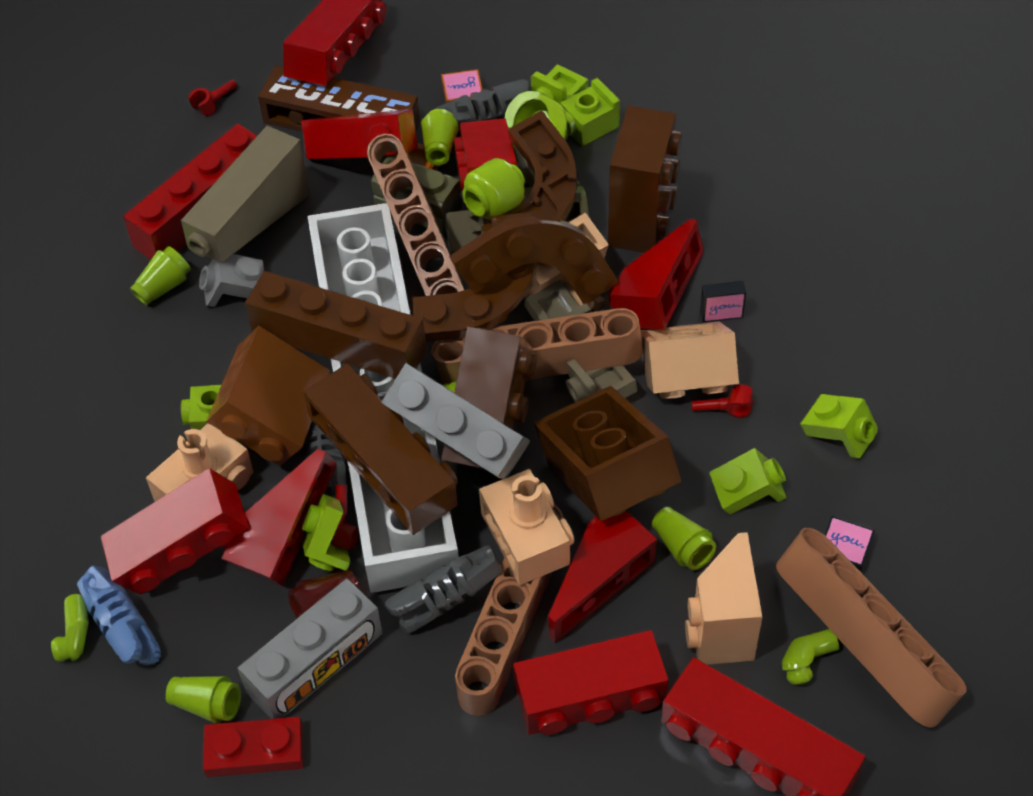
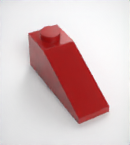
[301,109,418,159]
[609,219,704,330]
[222,449,337,587]
[548,511,657,643]

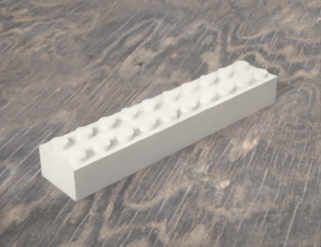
[308,203,458,593]

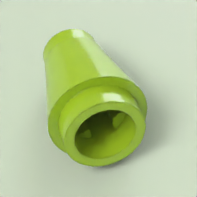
[420,109,459,165]
[130,246,191,306]
[652,507,717,570]
[166,676,241,724]

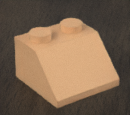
[641,321,739,399]
[685,532,762,665]

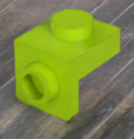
[531,64,588,104]
[800,394,878,458]
[709,448,786,515]
[302,494,351,571]

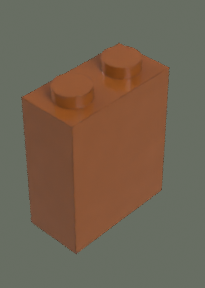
[206,326,330,466]

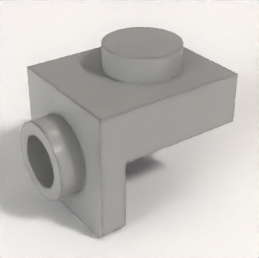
[199,254,264,307]

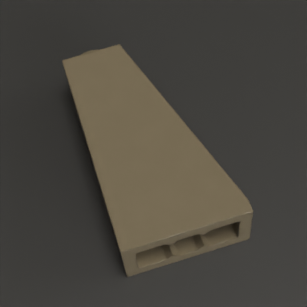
[181,125,310,263]

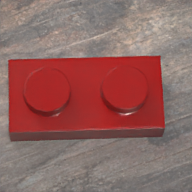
[203,716,303,778]

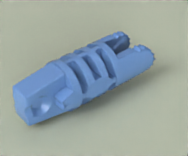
[77,565,161,666]

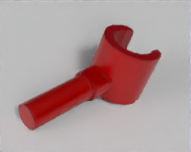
[188,79,237,116]
[692,384,754,418]
[330,485,360,550]

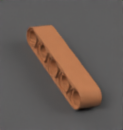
[367,134,466,296]
[431,308,644,385]
[455,505,563,716]
[776,528,966,728]

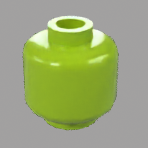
[462,158,525,220]

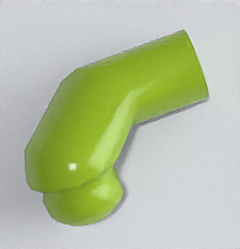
[51,594,89,662]
[781,629,839,685]

